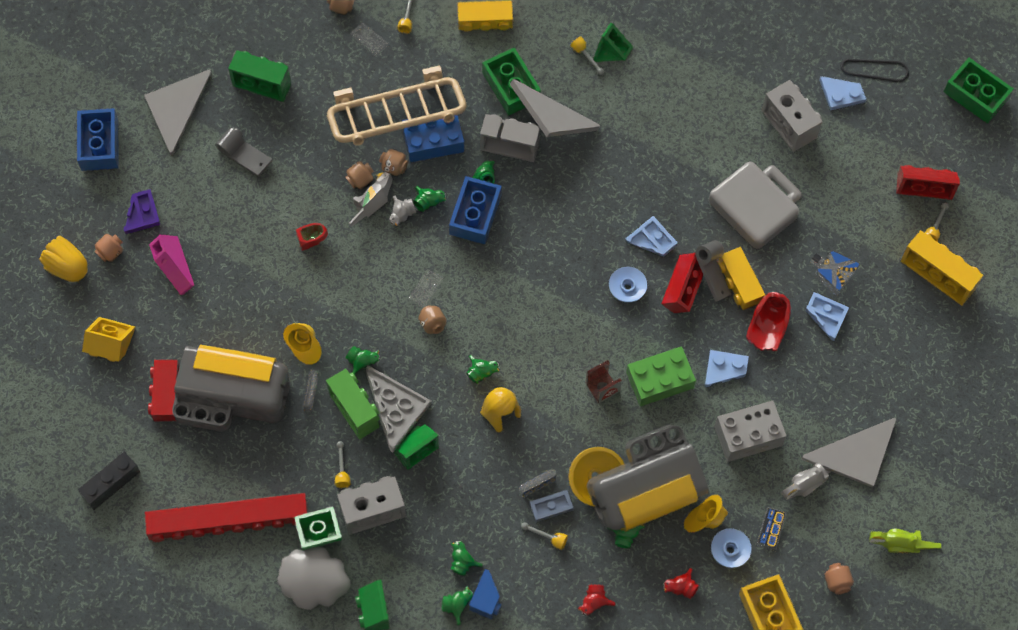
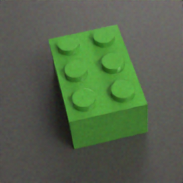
[626,346,696,407]
[326,369,380,440]

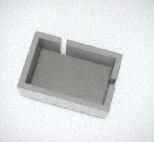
[480,114,540,162]

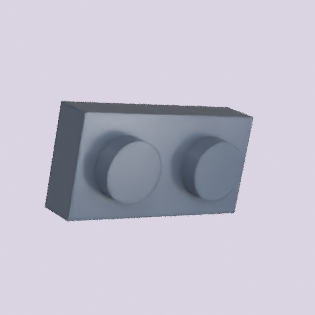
[529,490,574,522]

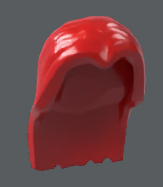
[746,292,791,351]

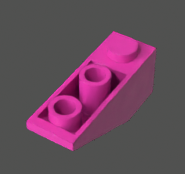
[149,235,194,295]

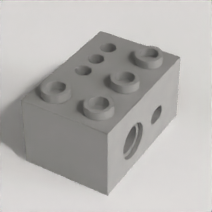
[761,80,823,152]
[714,400,786,462]
[337,476,406,535]

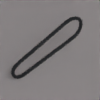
[841,59,909,82]

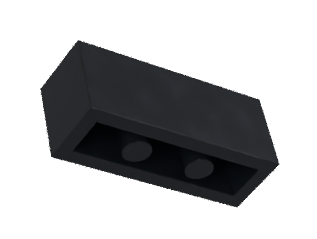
[78,451,140,510]

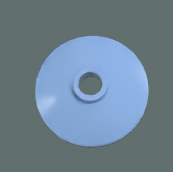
[609,267,647,303]
[711,529,751,568]

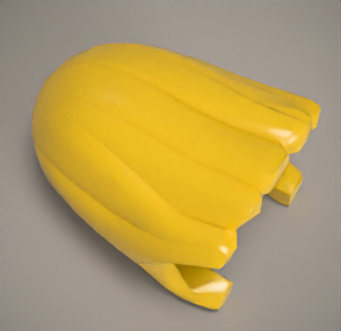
[39,236,88,282]
[480,387,521,432]

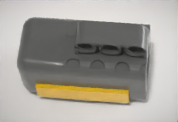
[172,345,291,432]
[587,425,709,531]

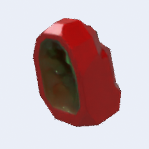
[296,223,328,250]

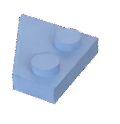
[805,292,849,341]
[705,350,749,387]

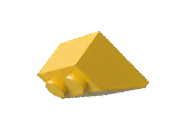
[82,317,135,362]

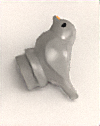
[389,196,416,226]

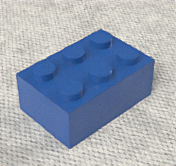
[77,108,119,171]
[402,115,464,162]
[449,176,502,244]

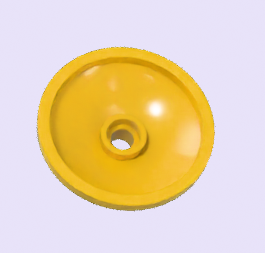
[569,447,625,506]

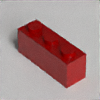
[661,253,704,313]
[148,360,180,421]

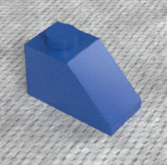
[469,569,502,620]

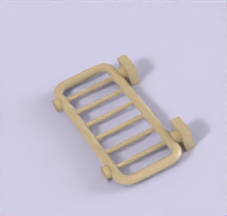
[327,65,467,146]

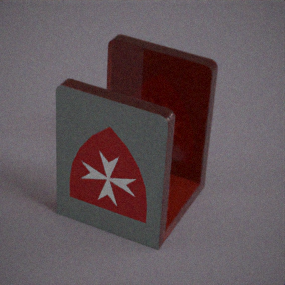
[585,360,622,404]

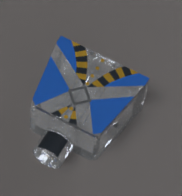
[810,251,859,298]

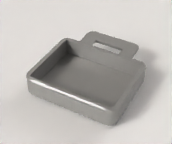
[709,162,802,249]

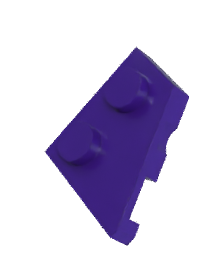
[124,189,161,235]

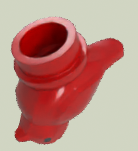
[664,568,699,599]
[578,585,616,615]

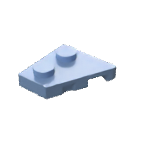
[820,77,866,110]
[625,216,678,257]

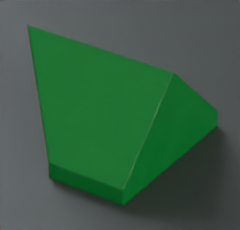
[593,23,633,62]

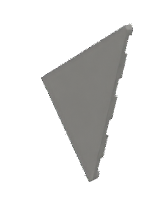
[144,69,212,155]
[510,79,600,137]
[365,366,431,452]
[801,418,896,487]

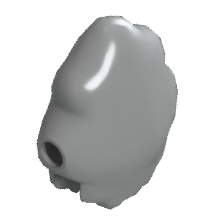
[277,546,350,610]

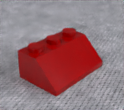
[896,165,960,200]

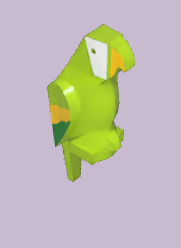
[870,529,941,553]

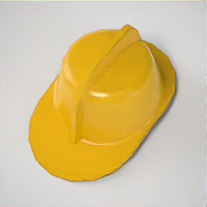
[283,323,322,365]
[684,495,728,533]

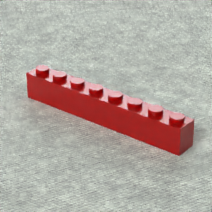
[145,493,308,542]

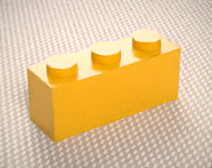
[458,1,513,31]
[718,247,765,310]

